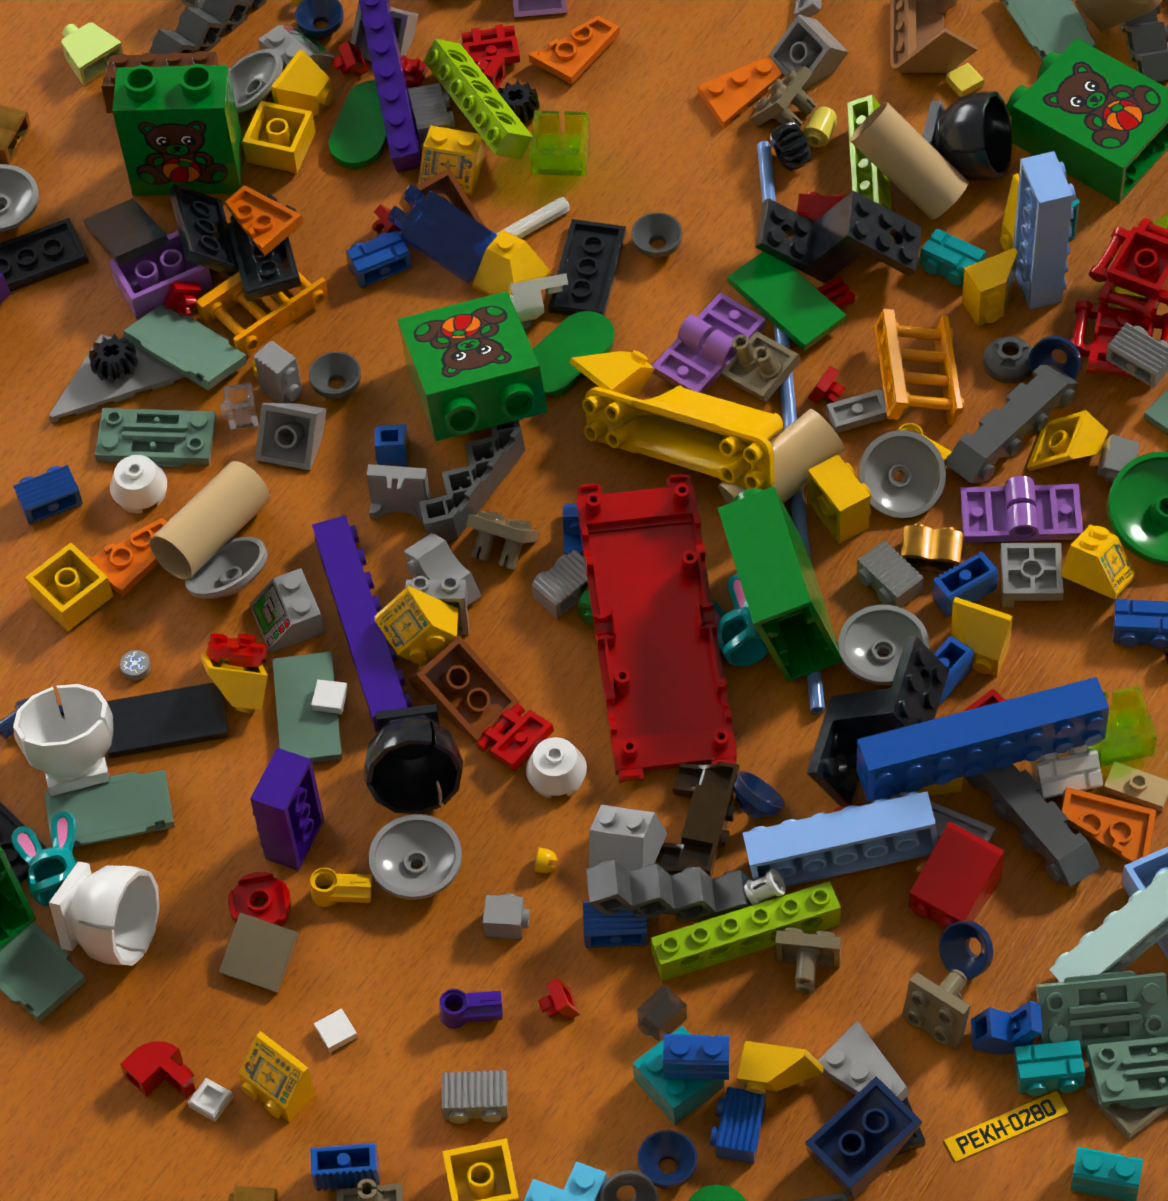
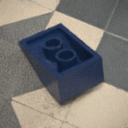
[805,1076,922,1200]

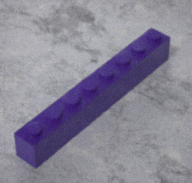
[359,0,422,173]
[312,515,413,732]

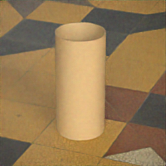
[850,102,969,220]
[718,409,846,504]
[149,461,270,580]

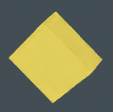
[946,63,984,97]

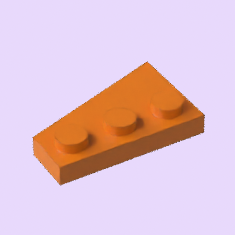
[528,15,620,85]
[698,56,782,129]
[225,185,304,256]
[86,518,167,597]
[1060,787,1156,863]

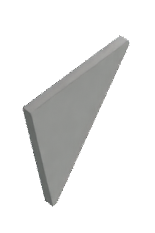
[49,334,185,422]

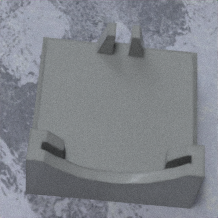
[366,464,431,523]
[1000,543,1064,608]

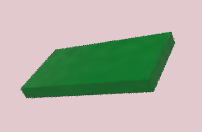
[727,252,846,351]

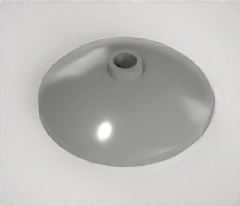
[229,49,283,114]
[0,164,39,232]
[858,430,946,518]
[185,537,268,599]
[838,605,929,685]
[369,814,462,900]

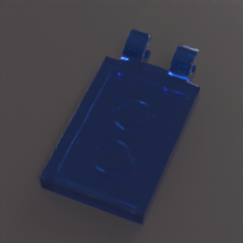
[388,184,497,283]

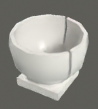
[13,684,114,796]
[49,862,160,966]

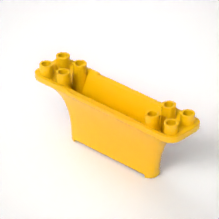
[582,385,783,490]

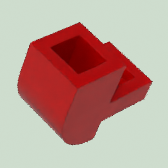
[120,1041,196,1099]

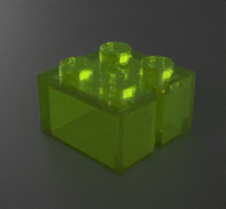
[530,110,591,176]
[1087,685,1157,767]

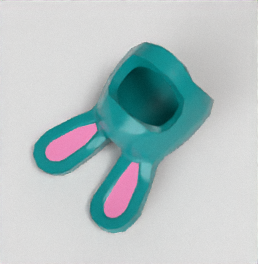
[711,573,768,667]
[11,811,77,907]

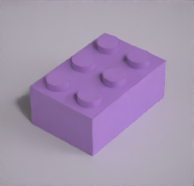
[109,231,213,320]

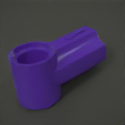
[440,989,503,1029]

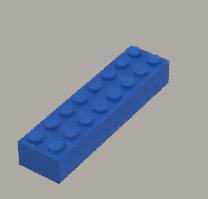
[856,677,1109,802]

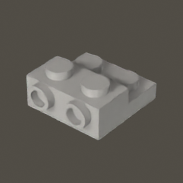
[405,576,469,635]

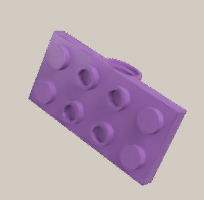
[652,292,766,394]
[960,476,1083,543]

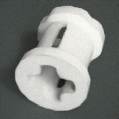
[744,869,786,905]

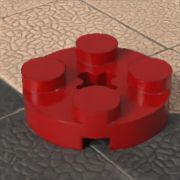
[206,633,268,667]
[228,872,291,926]

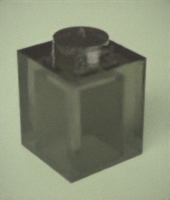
[637,985,687,1043]

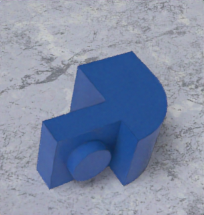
[375,424,408,467]
[970,1001,1043,1054]

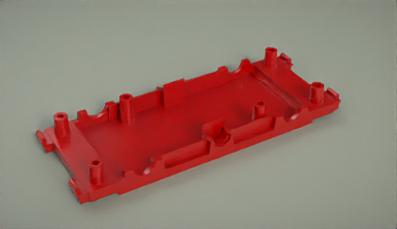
[576,474,737,783]

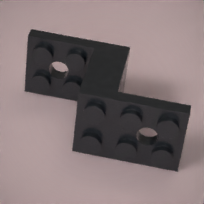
[755,191,922,283]
[807,636,949,807]

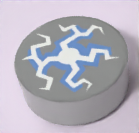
[120,650,151,681]

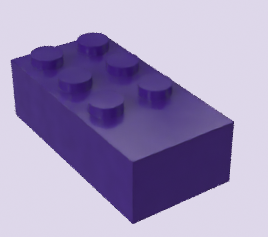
[250,748,325,871]

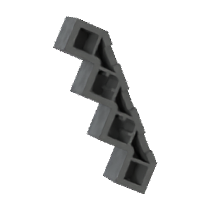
[149,0,267,54]
[1120,4,1168,82]
[945,364,1079,483]
[419,420,526,541]
[965,764,1100,887]
[586,860,752,922]

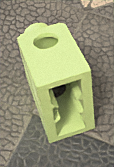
[61,23,124,86]

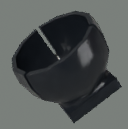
[922,91,1013,181]
[363,704,463,814]

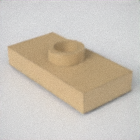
[1103,761,1168,812]

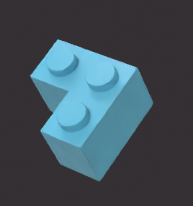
[523,1161,607,1201]

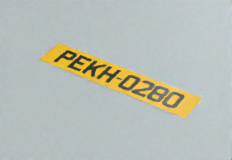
[944,1091,1069,1162]

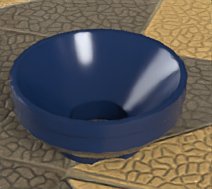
[295,0,344,37]
[1029,336,1082,379]
[734,771,785,819]
[939,921,994,979]
[638,1130,697,1189]

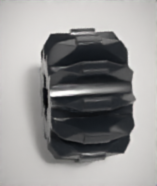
[498,80,540,126]
[770,122,812,171]
[89,334,138,384]

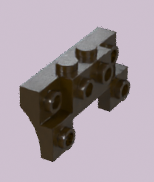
[654,761,740,877]

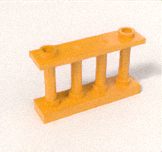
[196,272,329,354]
[874,309,964,425]

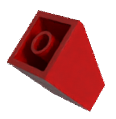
[909,821,1004,930]

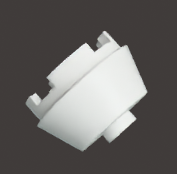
[110,455,167,513]
[526,737,587,798]

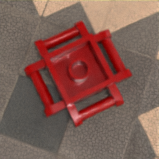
[1089,218,1168,320]
[1070,293,1168,381]

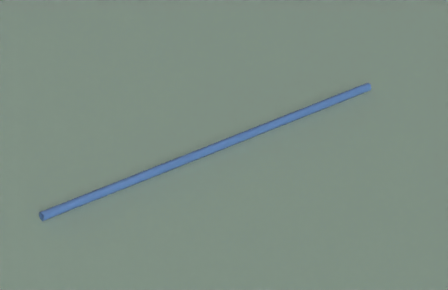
[757,141,825,714]

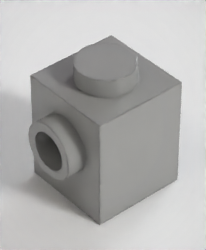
[1096,434,1140,483]
[483,893,530,939]

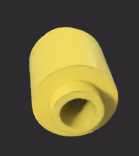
[803,106,837,147]

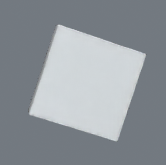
[311,679,348,714]
[314,1008,358,1053]
[188,1078,233,1122]

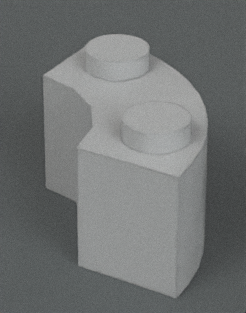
[403,533,481,606]

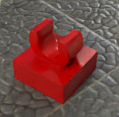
[332,41,368,76]
[401,55,428,88]
[477,55,506,90]
[371,204,410,236]
[163,281,201,316]
[807,366,846,404]
[538,978,580,1020]

